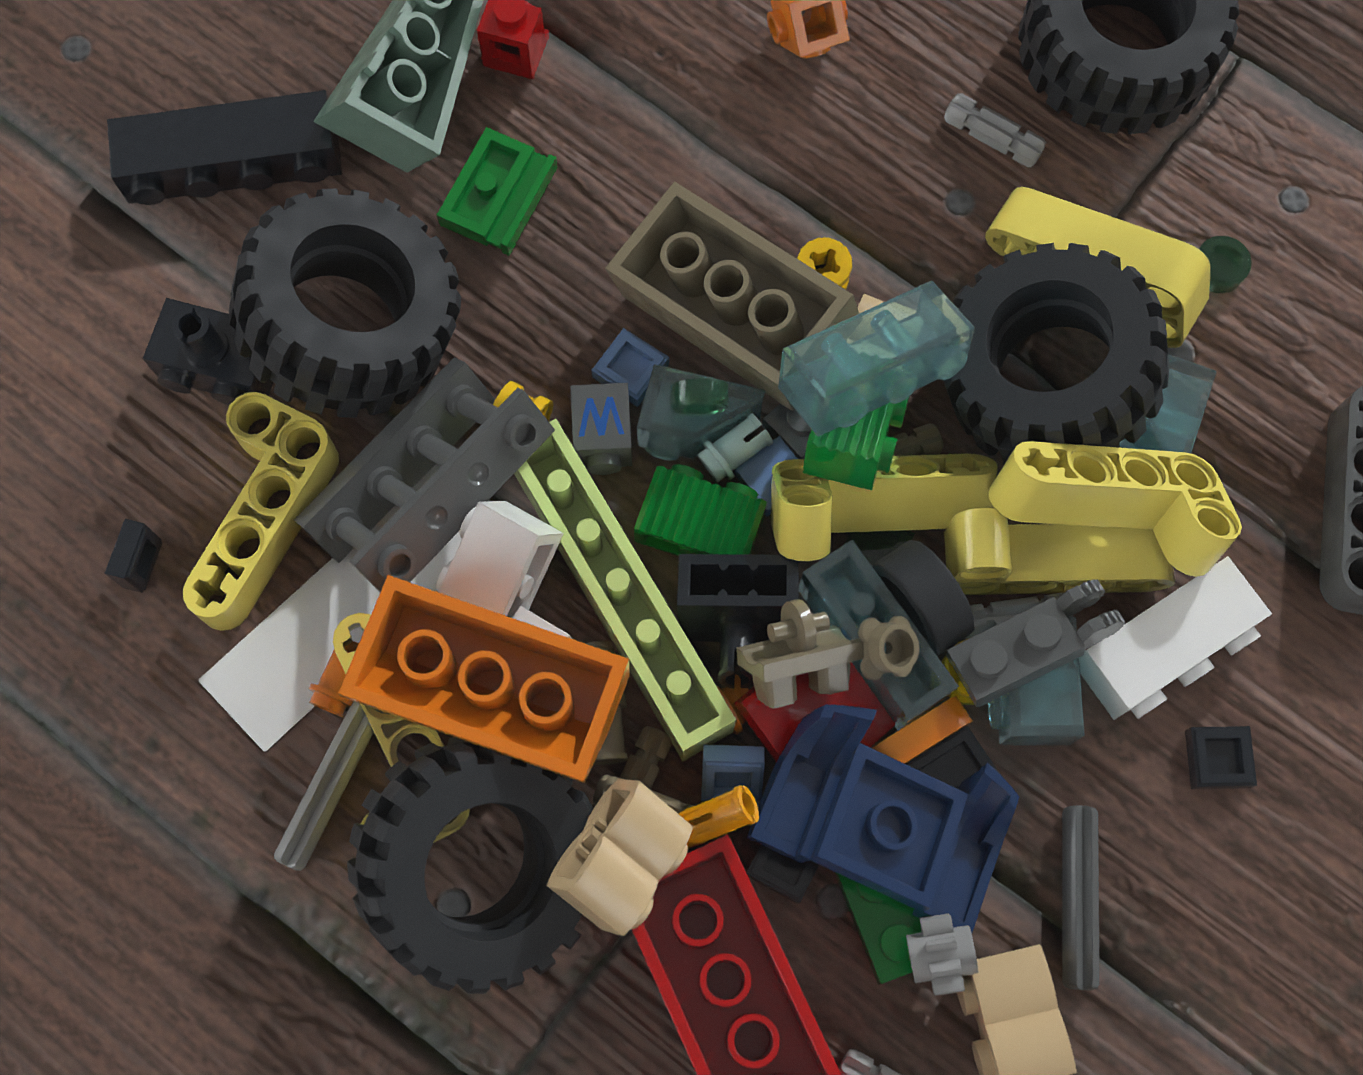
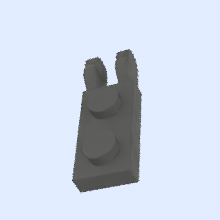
[947,579,1125,708]

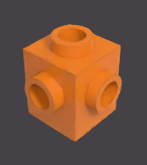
[767,0,850,58]

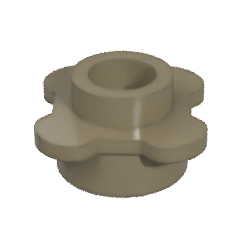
[858,616,919,680]

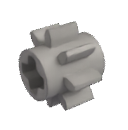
[906,913,978,996]

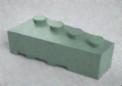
[313,0,483,172]

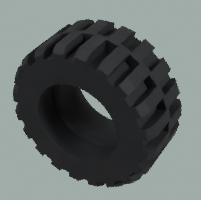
[1018,0,1239,134]
[229,188,461,418]
[938,243,1169,464]
[347,737,593,994]

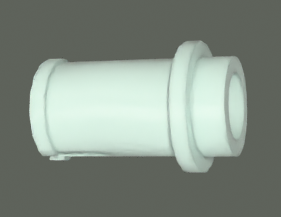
[697,413,773,482]

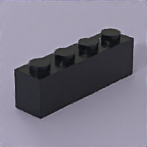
[107,90,343,205]

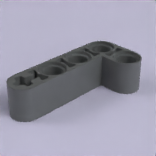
[1319,386,1363,615]

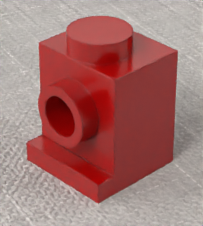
[477,0,549,80]

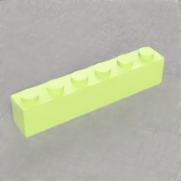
[514,419,736,762]

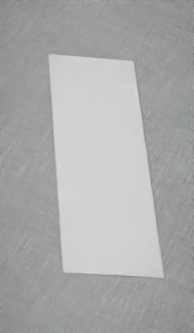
[199,464,490,751]

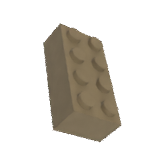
[605,181,862,411]

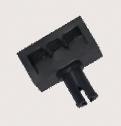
[142,298,274,405]
[677,554,799,689]

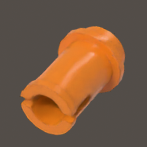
[309,641,359,717]

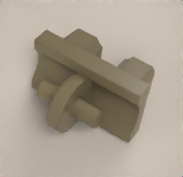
[737,599,864,708]

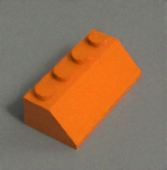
[338,575,630,783]

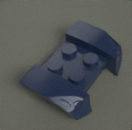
[746,705,1019,934]

